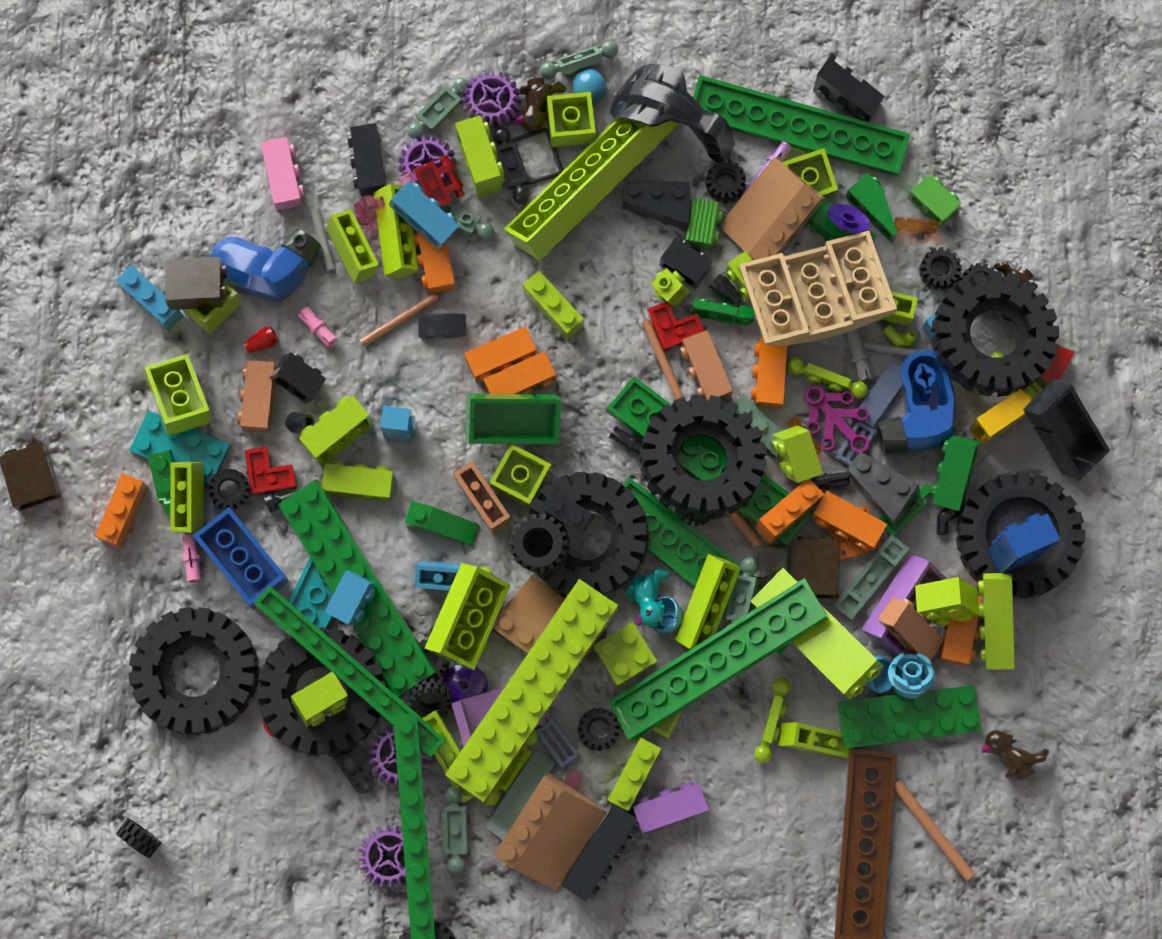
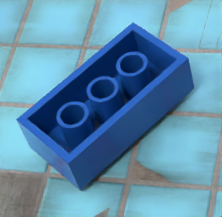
[193,507,289,610]
[988,513,1060,573]

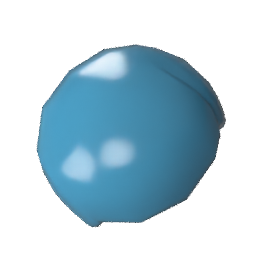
[572,69,608,103]
[652,596,683,634]
[865,655,893,694]

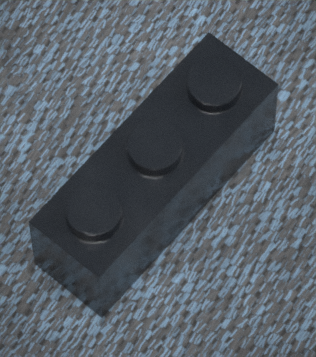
[347,123,386,196]

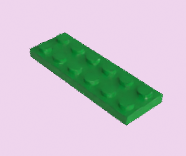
[837,685,982,749]

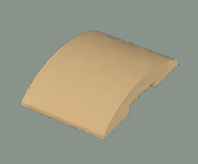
[739,231,897,346]

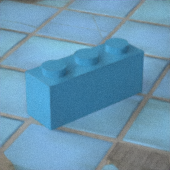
[389,181,459,250]
[116,264,184,331]

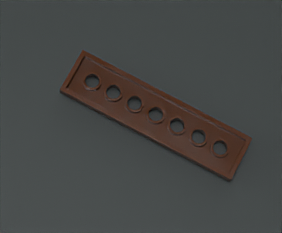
[834,749,897,939]

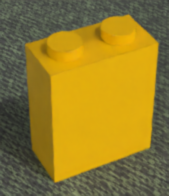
[969,389,1032,447]

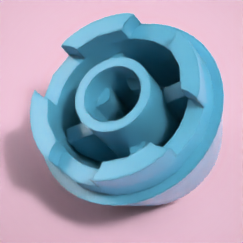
[888,652,935,699]

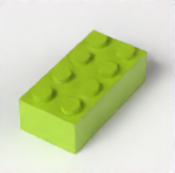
[424,563,511,670]

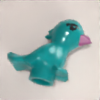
[625,568,670,628]

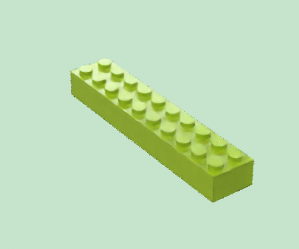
[504,119,679,260]
[445,579,619,802]

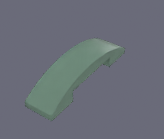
[833,534,909,620]
[485,750,557,840]

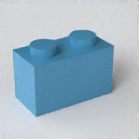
[380,405,417,441]
[415,560,461,591]
[325,570,376,625]

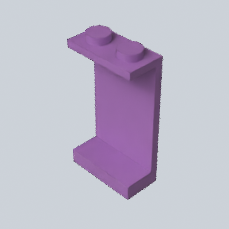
[452,687,548,746]

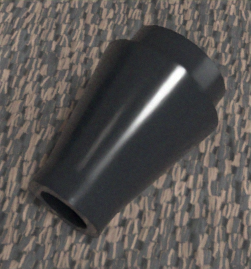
[708,274,742,305]
[285,412,315,434]

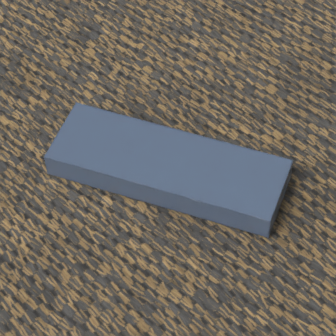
[858,362,903,428]

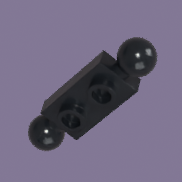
[493,127,530,204]

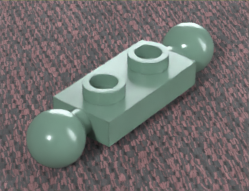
[540,41,619,80]
[408,77,470,140]
[440,203,495,240]
[724,557,759,627]
[442,786,468,876]

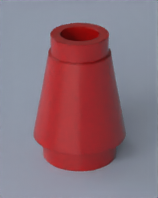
[244,326,279,354]

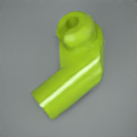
[883,325,917,347]

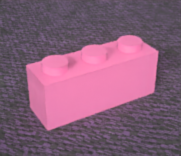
[261,137,305,211]

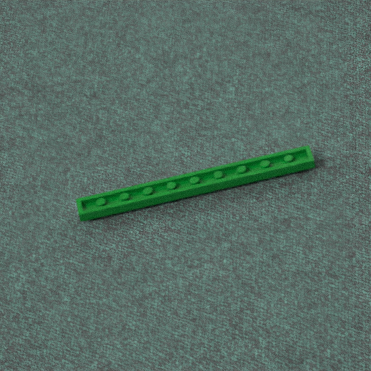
[254,586,446,758]
[393,713,436,939]

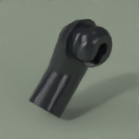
[936,507,961,535]

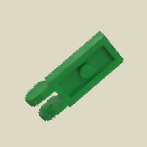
[691,299,755,326]

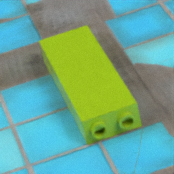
[751,568,883,699]

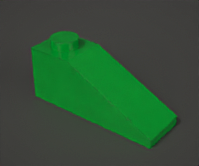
[846,173,898,243]
[405,501,479,546]

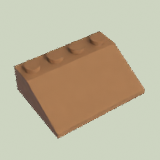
[719,157,825,260]
[492,575,606,656]
[494,772,607,891]

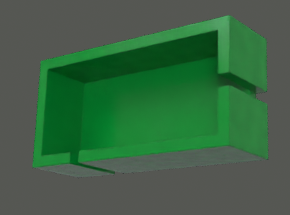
[465,394,561,444]

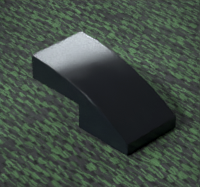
[418,313,467,339]

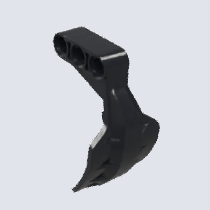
[610,64,735,163]

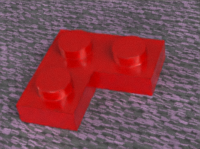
[647,302,704,351]
[244,446,297,496]

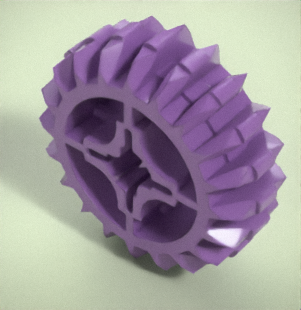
[462,70,521,129]
[398,135,457,186]
[369,726,432,787]
[358,824,406,889]

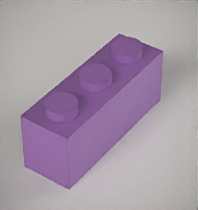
[632,781,709,835]

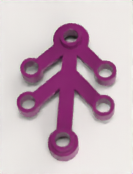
[804,386,870,454]

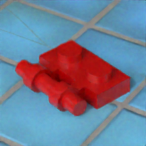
[413,154,465,206]

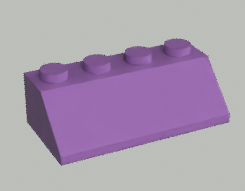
[862,554,947,656]

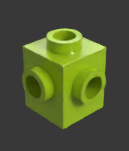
[651,268,691,307]

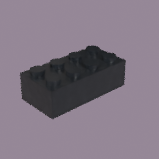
[1023,379,1110,481]
[562,804,639,902]

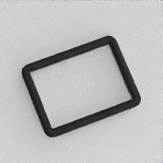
[511,128,563,185]

